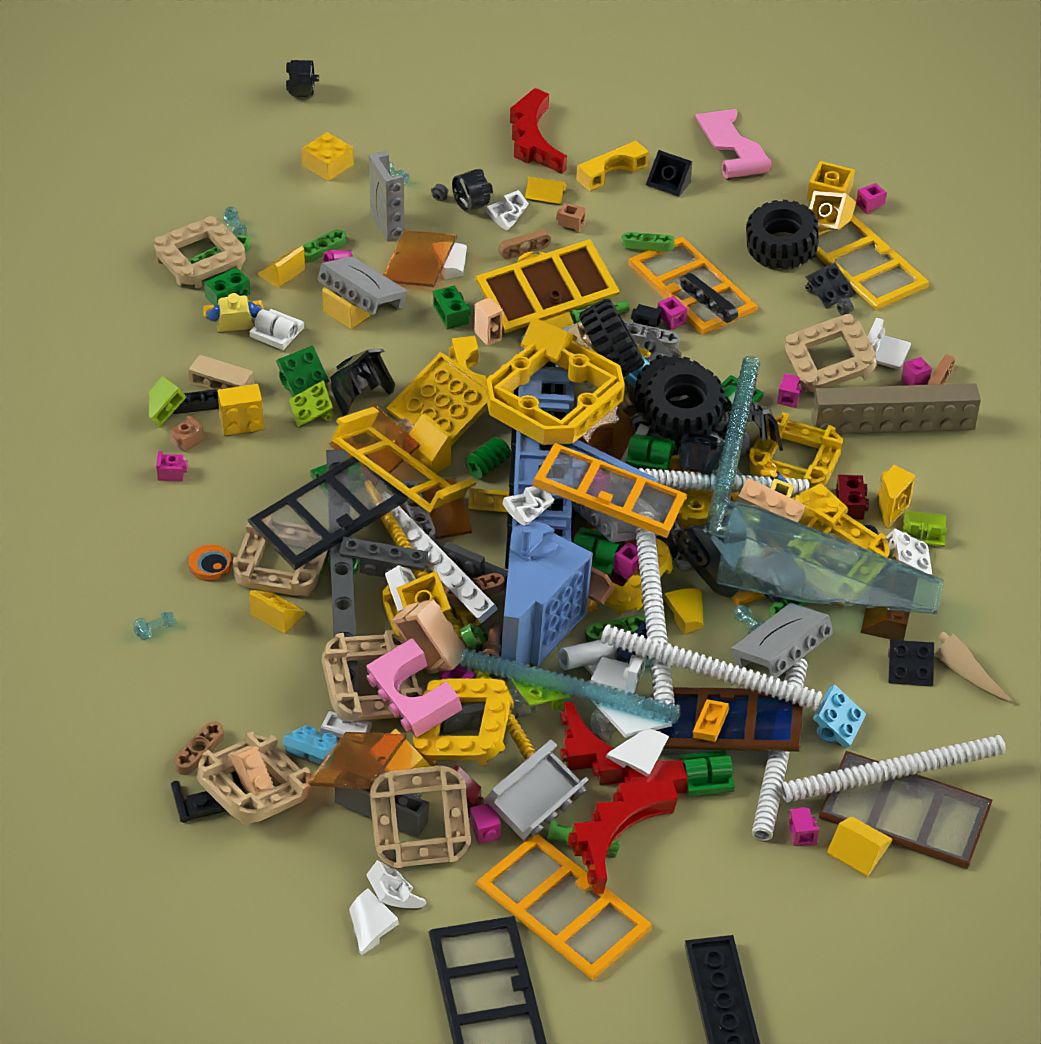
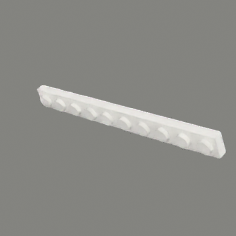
[370,492,498,623]

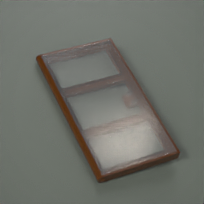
[819,751,993,869]

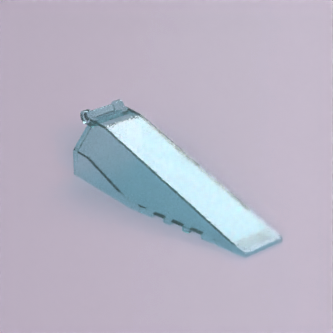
[709,496,944,614]

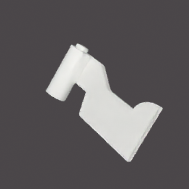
[558,639,672,738]

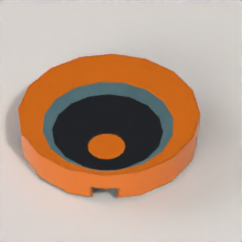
[188,544,232,581]

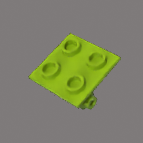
[289,380,333,428]
[903,510,947,547]
[510,670,570,711]

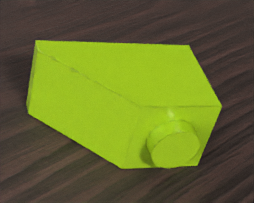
[149,376,186,427]

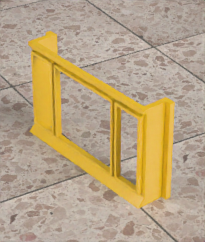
[331,407,477,513]

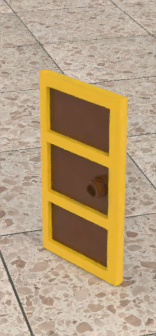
[475,239,620,334]

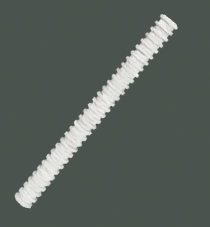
[604,468,809,497]
[635,513,675,714]
[601,624,822,711]
[752,658,808,841]
[781,735,1006,803]

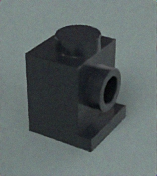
[631,304,662,328]

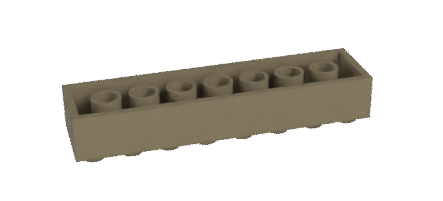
[811,384,981,434]

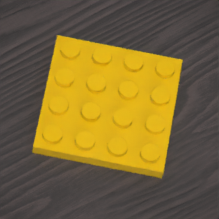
[386,352,488,446]

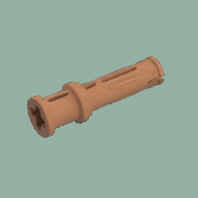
[480,623,503,668]

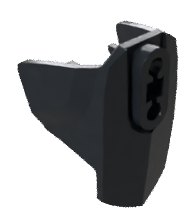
[330,349,395,416]
[722,401,783,451]
[675,510,747,598]

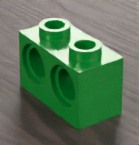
[204,267,251,306]
[433,285,471,329]

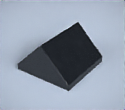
[646,150,693,196]

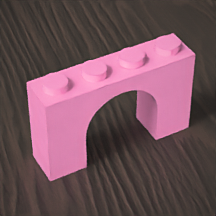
[366,638,463,738]

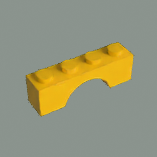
[576,141,649,191]
[448,336,487,383]

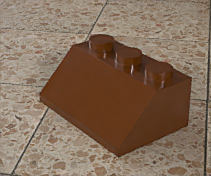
[860,573,917,640]

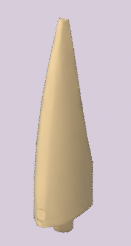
[935,632,1012,702]

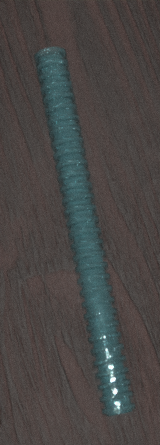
[705,356,761,527]
[460,647,681,725]

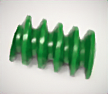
[465,437,511,479]

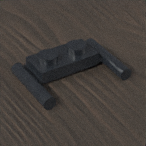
[171,771,246,823]

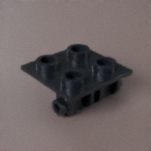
[805,262,856,308]
[888,640,934,686]

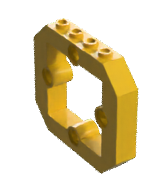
[486,340,625,445]

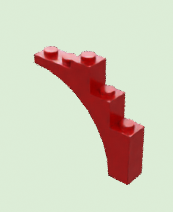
[510,88,567,174]
[560,702,688,794]
[568,780,678,894]

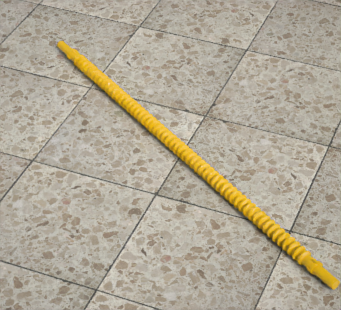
[363,481,536,759]

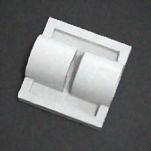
[250,309,304,350]

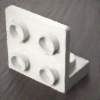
[867,318,911,370]
[882,529,932,578]
[590,653,647,695]

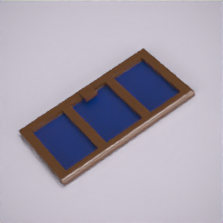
[651,687,803,752]

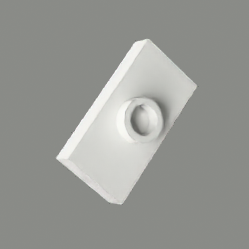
[320,711,372,745]

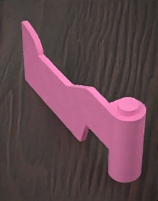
[695,109,772,179]

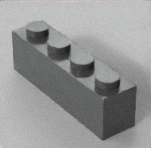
[334,768,429,837]

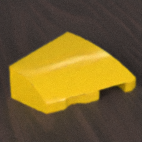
[664,588,704,635]

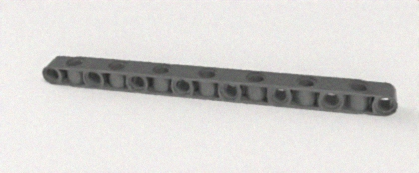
[326,450,359,696]

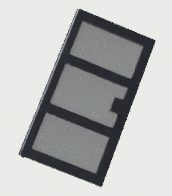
[248,455,408,570]
[429,916,547,1044]

